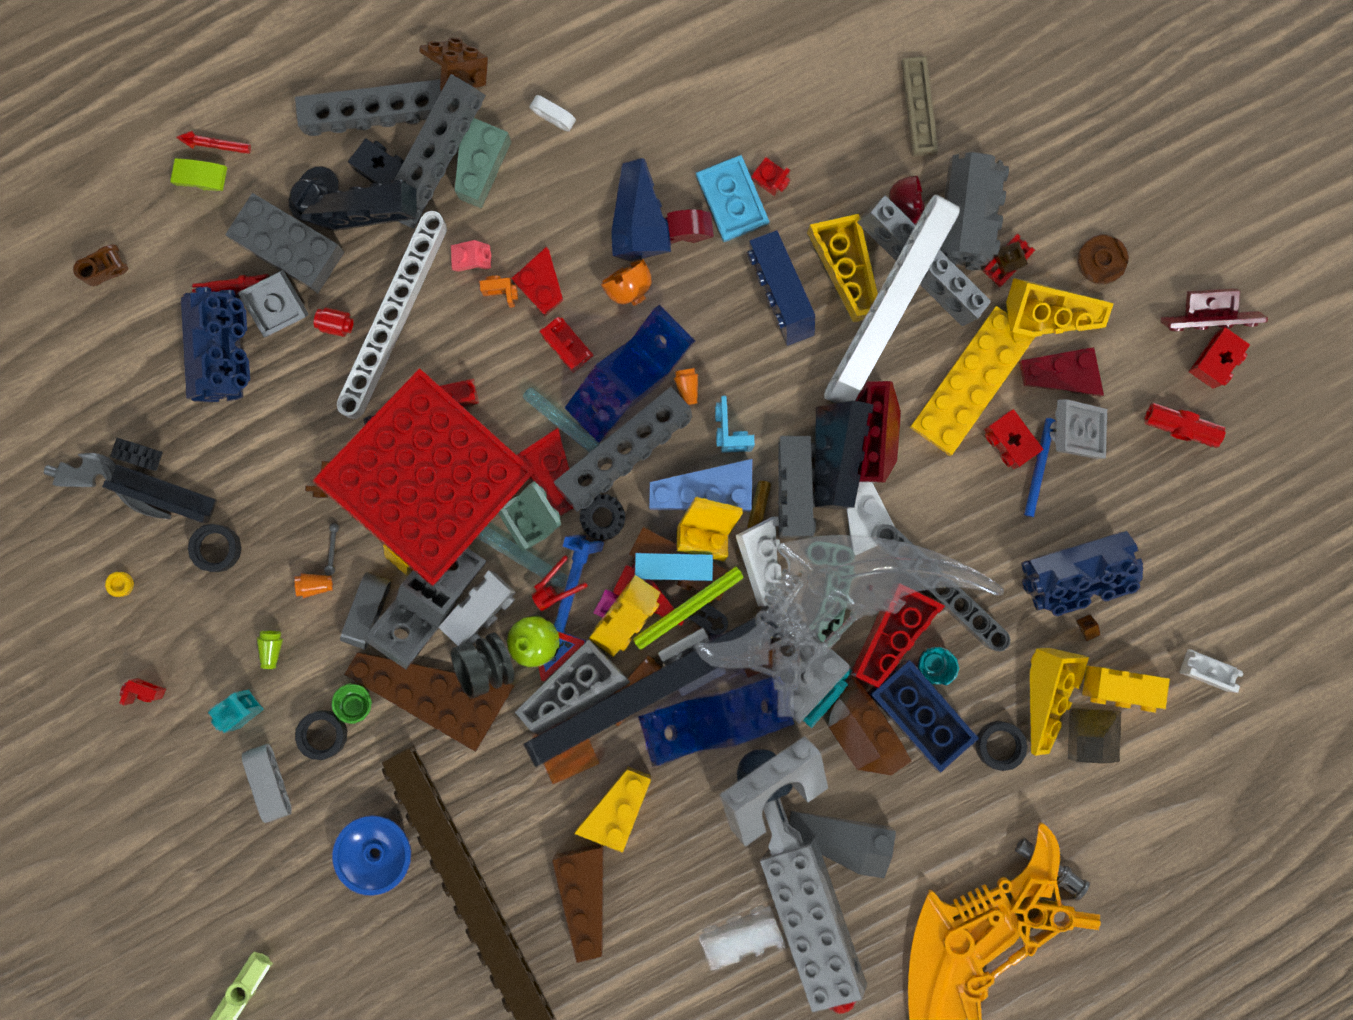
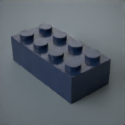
[867,659,979,773]

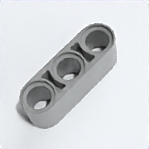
[242,744,292,823]

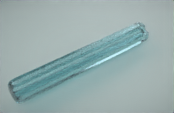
[523,387,600,453]
[478,526,568,589]

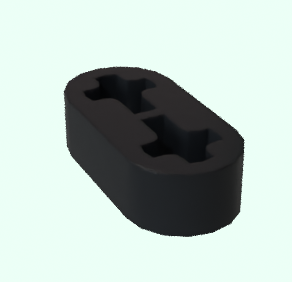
[688,603,728,635]

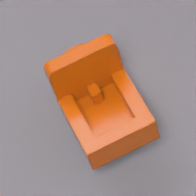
[479,276,518,308]

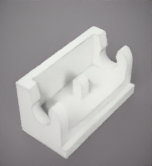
[1179,649,1243,693]

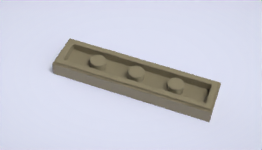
[901,56,938,157]

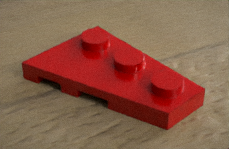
[517,428,574,517]

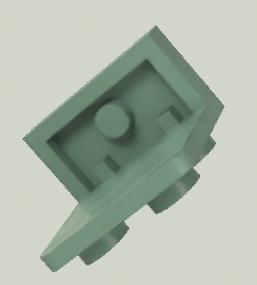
[498,482,561,552]

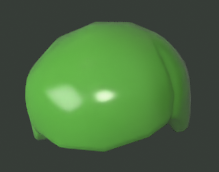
[332,683,372,724]

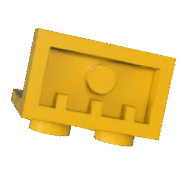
[677,497,743,562]

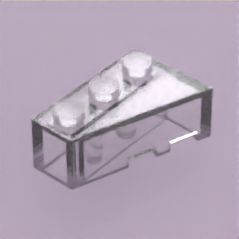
[699,905,786,971]

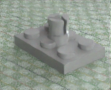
[1050,399,1107,459]
[761,633,851,724]

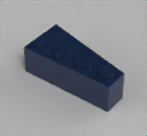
[747,230,815,346]

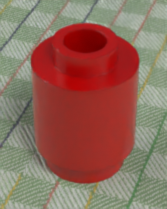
[313,308,354,337]

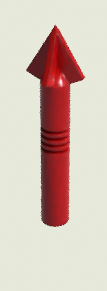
[176,131,251,154]

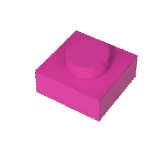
[593,589,619,618]

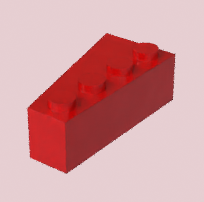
[850,583,945,688]

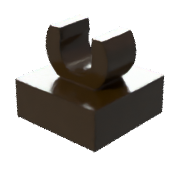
[994,241,1028,275]

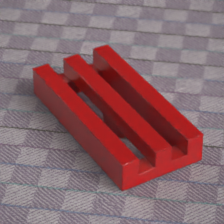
[982,234,1035,287]

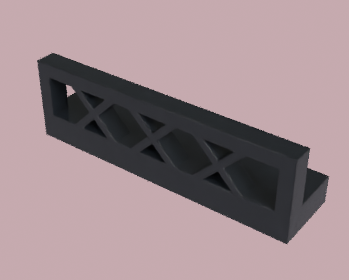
[102,464,217,523]

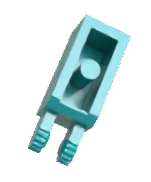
[208,690,264,733]

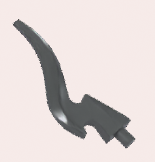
[44,453,172,519]

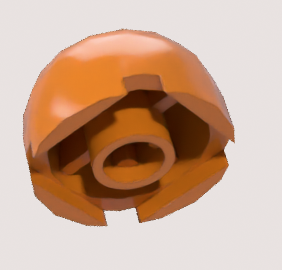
[601,259,652,306]

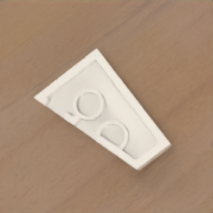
[846,482,895,557]

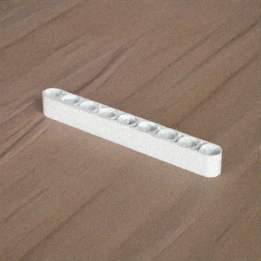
[824,195,960,403]
[337,211,447,419]

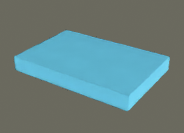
[696,155,770,243]

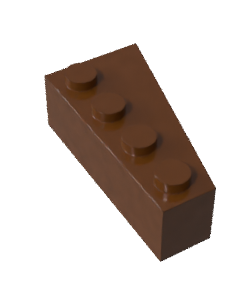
[552,844,604,963]

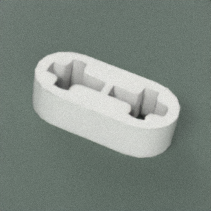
[529,95,576,131]

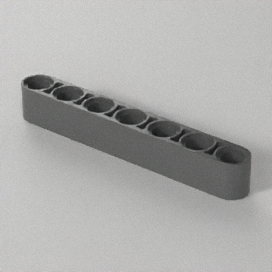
[871,524,1011,652]

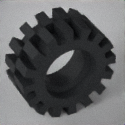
[110,437,163,471]
[579,494,625,540]

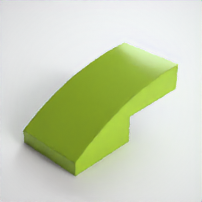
[170,159,227,191]

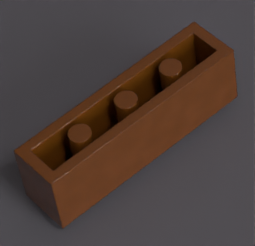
[629,527,729,603]

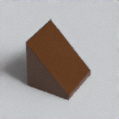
[1076,614,1100,642]

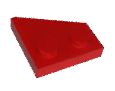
[511,247,563,317]

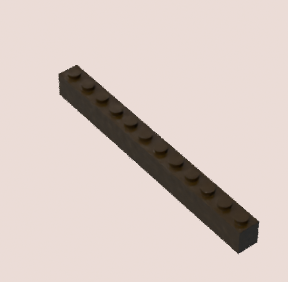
[382,746,557,1020]

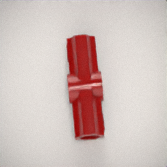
[1144,403,1226,448]

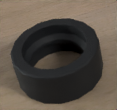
[188,524,242,572]
[295,710,348,760]
[975,721,1028,771]

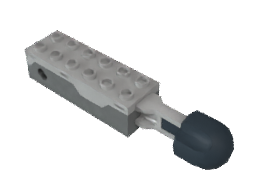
[737,749,867,1014]

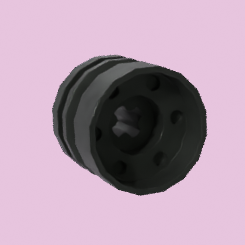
[451,632,514,699]

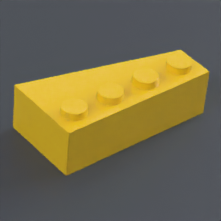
[807,214,878,323]

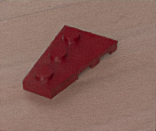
[1019,347,1104,397]

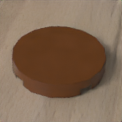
[1077,234,1129,285]

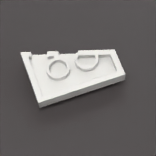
[736,517,782,606]

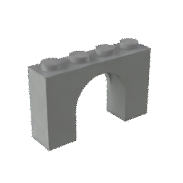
[720,736,828,847]

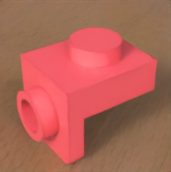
[451,240,491,272]

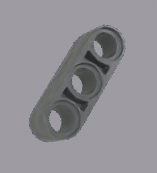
[340,572,391,650]

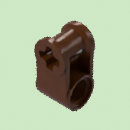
[73,244,129,286]

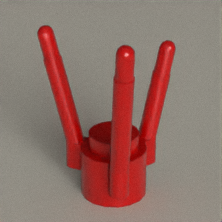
[532,556,588,611]

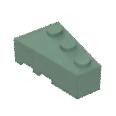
[455,118,511,209]

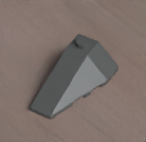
[789,811,896,878]

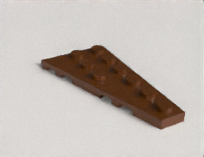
[344,652,515,752]

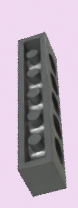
[394,74,486,229]
[295,79,442,136]
[857,195,991,326]
[554,387,692,512]

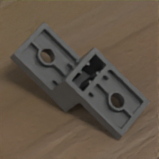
[364,548,486,669]

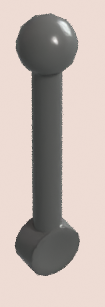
[324,523,339,575]

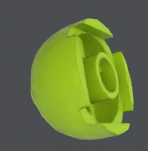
[507,616,560,667]

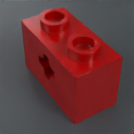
[1188,327,1250,389]
[983,409,1044,469]

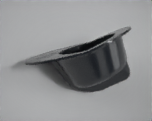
[289,167,339,222]

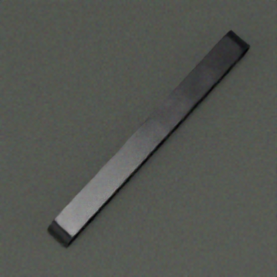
[523,609,783,767]

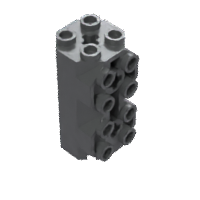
[940,152,1009,271]

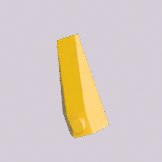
[1006,278,1114,337]

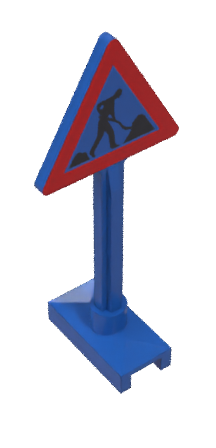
[538,534,605,682]

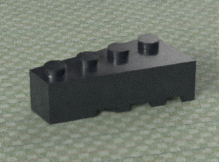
[815,400,874,510]

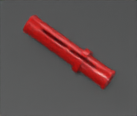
[192,274,270,294]

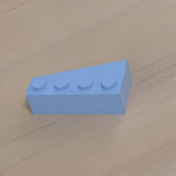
[649,459,752,512]

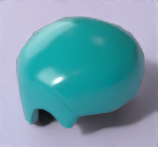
[917,647,959,686]

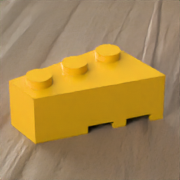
[1082,666,1170,713]
[574,766,651,853]

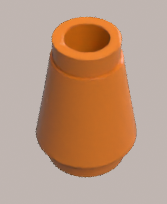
[674,368,698,405]
[294,573,333,598]

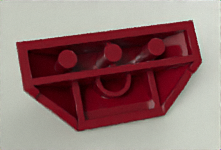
[855,381,901,483]

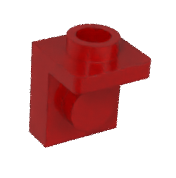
[751,157,791,196]
[119,678,166,706]

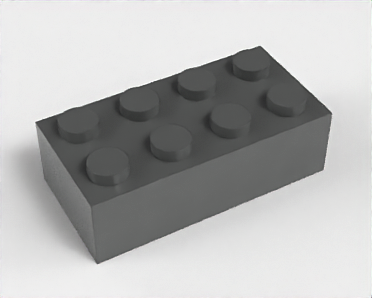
[225,193,344,293]

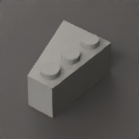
[439,571,516,646]

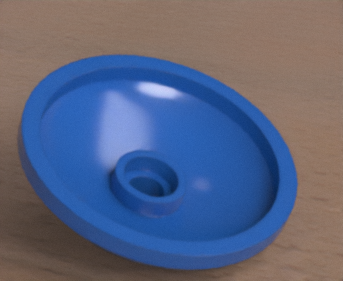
[332,816,411,895]

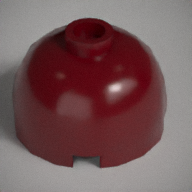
[889,175,925,225]

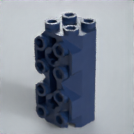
[181,287,250,402]
[1021,531,1143,616]

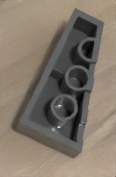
[778,436,816,539]

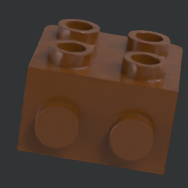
[419,37,488,91]

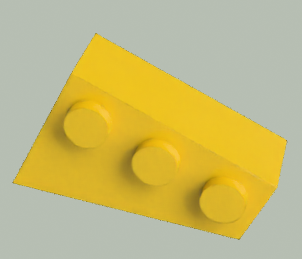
[589,575,660,657]

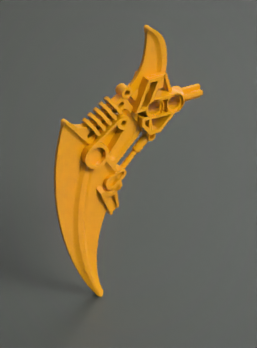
[908,822,1101,1020]

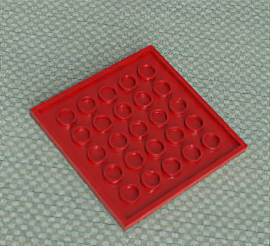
[312,368,535,586]

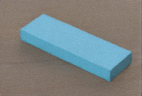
[635,553,713,581]

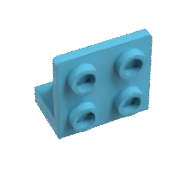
[715,396,755,453]

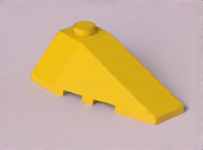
[1030,648,1089,756]

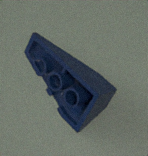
[611,158,671,261]

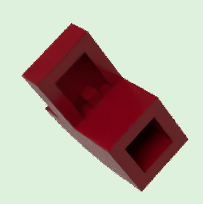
[664,209,714,244]

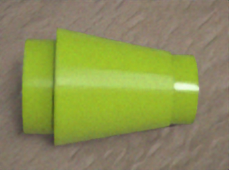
[257,630,283,669]

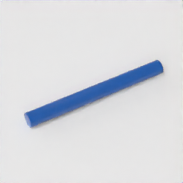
[1024,418,1056,517]

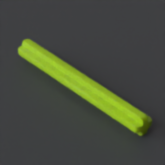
[633,567,743,649]

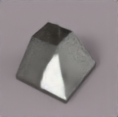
[1068,708,1121,764]

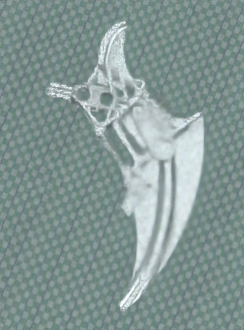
[694,535,1004,717]

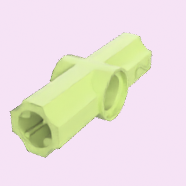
[210,951,273,1020]

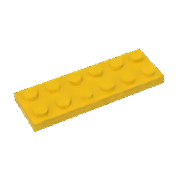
[910,306,1035,456]

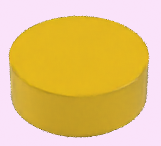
[105,572,134,597]

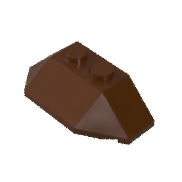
[828,677,912,776]

